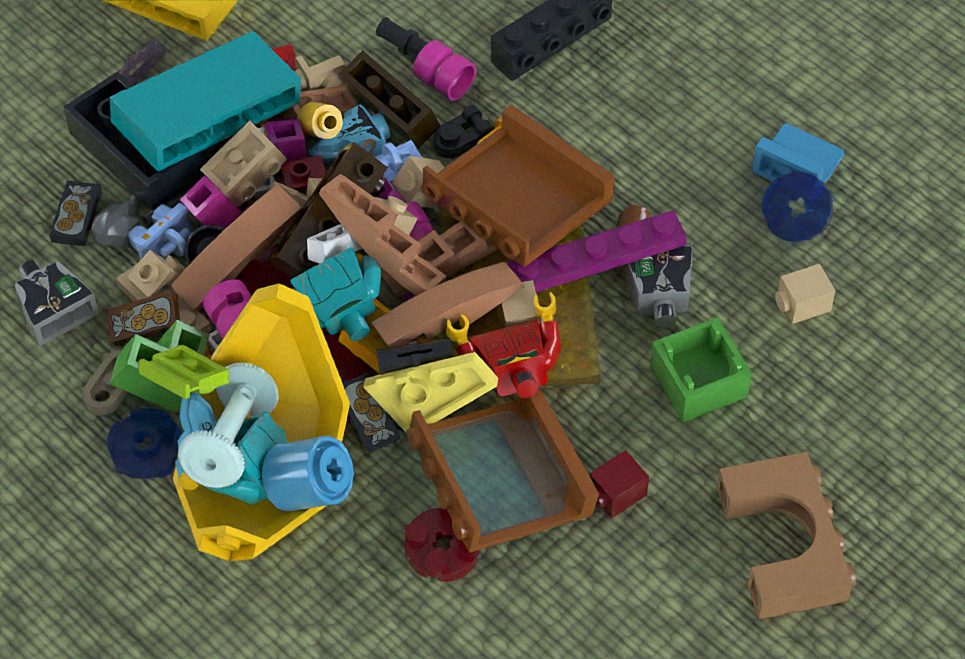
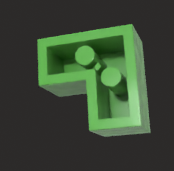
[110,320,210,413]

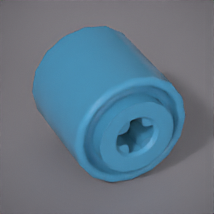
[262,436,354,512]

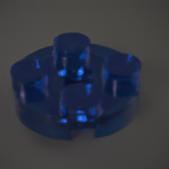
[761,172,834,242]
[107,408,182,479]

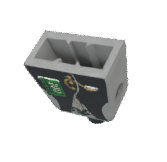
[623,245,693,328]
[14,260,99,347]

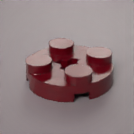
[405,508,480,582]

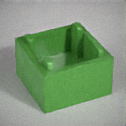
[650,317,752,422]

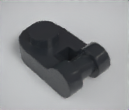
[433,105,495,158]

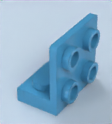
[752,123,845,200]

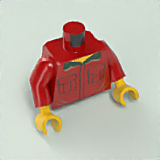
[445,292,561,398]

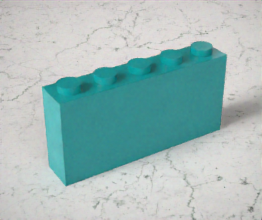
[110,31,301,171]

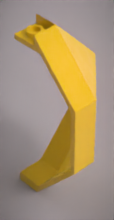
[173,284,350,561]

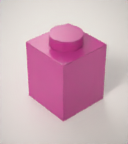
[180,176,242,229]

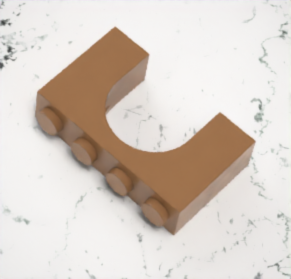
[717,452,856,619]

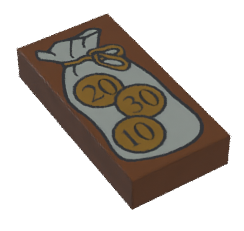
[107,291,181,346]

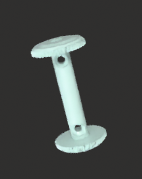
[178,362,279,488]

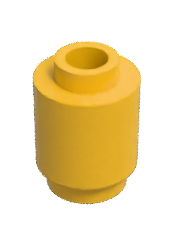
[297,102,343,139]

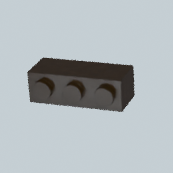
[339,50,440,150]

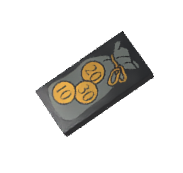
[49,181,102,246]
[342,372,401,455]

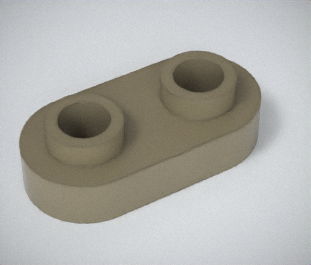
[83,350,129,416]

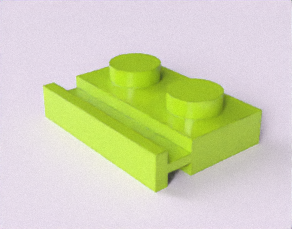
[139,345,229,399]

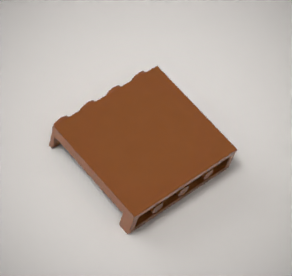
[423,105,614,267]

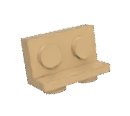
[200,121,287,207]

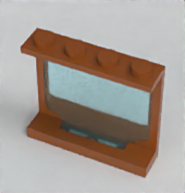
[407,387,599,553]

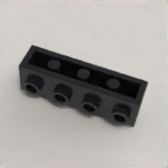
[491,0,612,81]

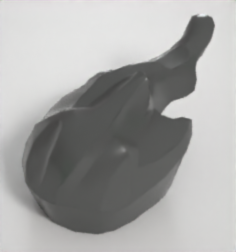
[92,194,140,246]

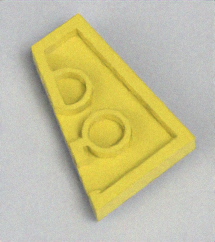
[363,352,498,433]

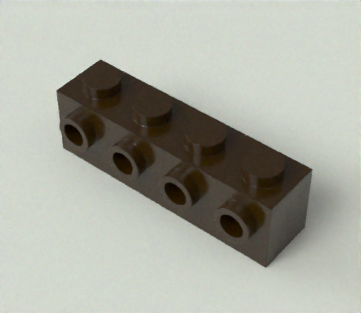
[267,142,388,279]

